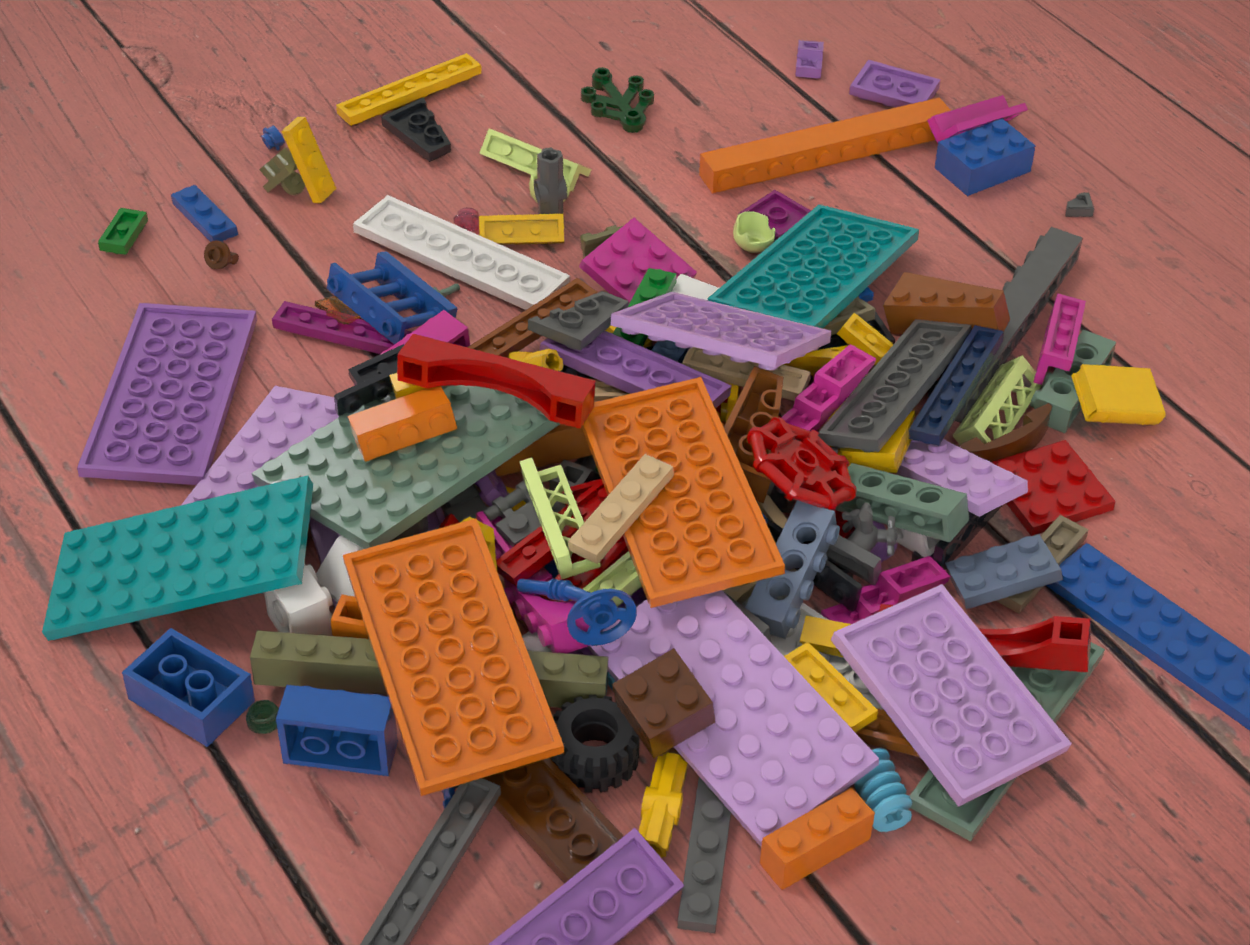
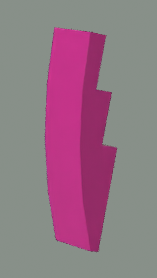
[781,344,876,431]
[821,556,950,624]

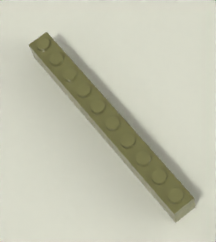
[250,630,609,708]

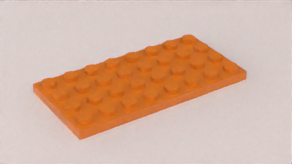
[582,377,785,608]
[343,518,564,796]

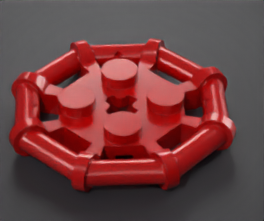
[747,417,857,511]

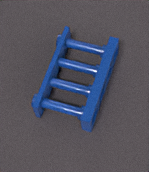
[326,251,458,345]

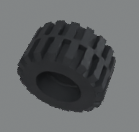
[550,695,640,793]

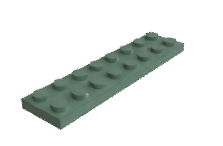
[910,618,1105,841]

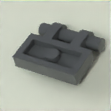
[483,480,566,547]

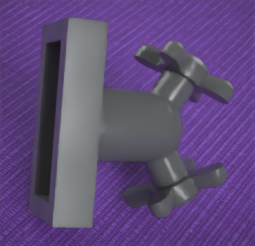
[826,503,898,585]

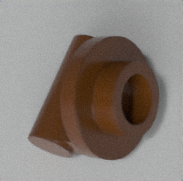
[204,240,239,269]

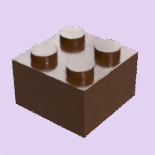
[612,648,715,759]

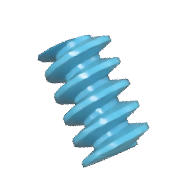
[854,748,912,832]

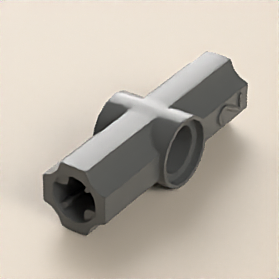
[534,147,567,218]

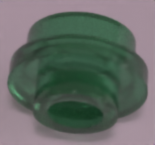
[246,700,279,734]

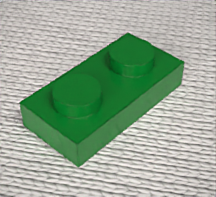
[98,208,148,255]

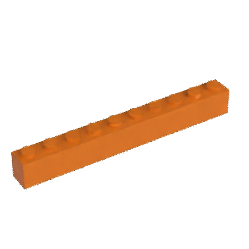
[699,97,951,194]

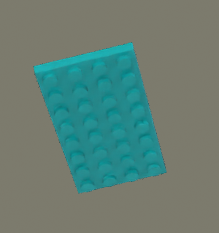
[707,204,919,329]
[42,475,313,641]

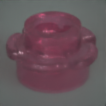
[454,208,479,232]

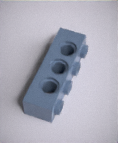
[745,500,840,639]

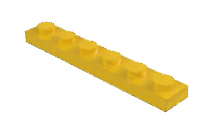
[336,53,482,126]

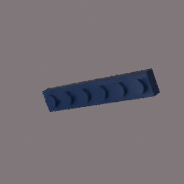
[909,325,1004,446]

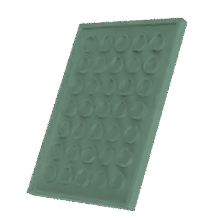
[252,385,560,549]

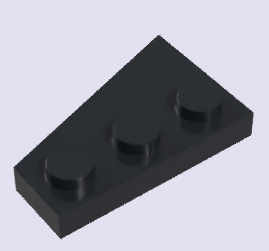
[381,97,451,162]

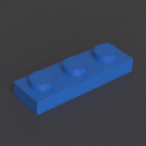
[171,185,238,242]

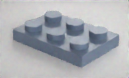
[945,534,1063,610]

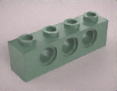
[1030,330,1116,433]
[833,463,969,542]

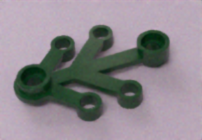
[581,67,654,133]

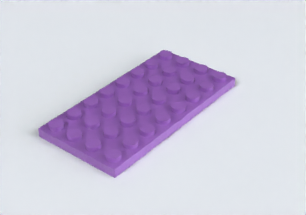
[77,303,257,485]

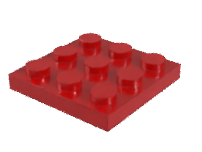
[991,440,1116,536]

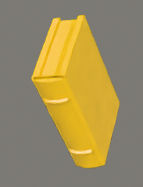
[1071,364,1166,425]
[838,411,915,473]

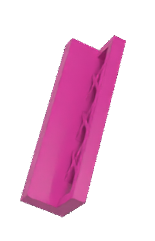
[927,95,1028,143]
[1033,293,1086,385]

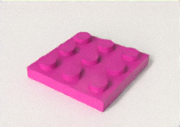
[579,218,697,305]

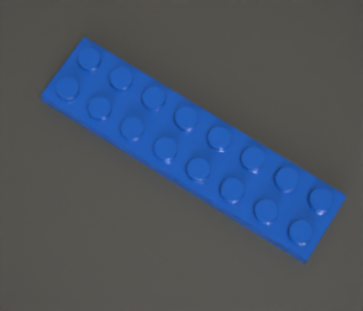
[1046,543,1250,731]

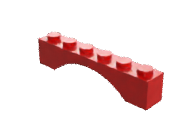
[397,334,596,429]
[879,604,1091,672]

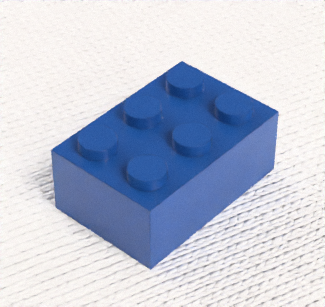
[934,118,1036,196]
[122,628,255,747]
[276,685,398,776]

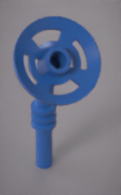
[517,579,637,646]

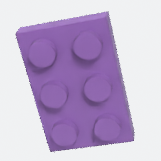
[849,60,940,107]

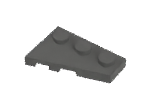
[528,291,629,351]

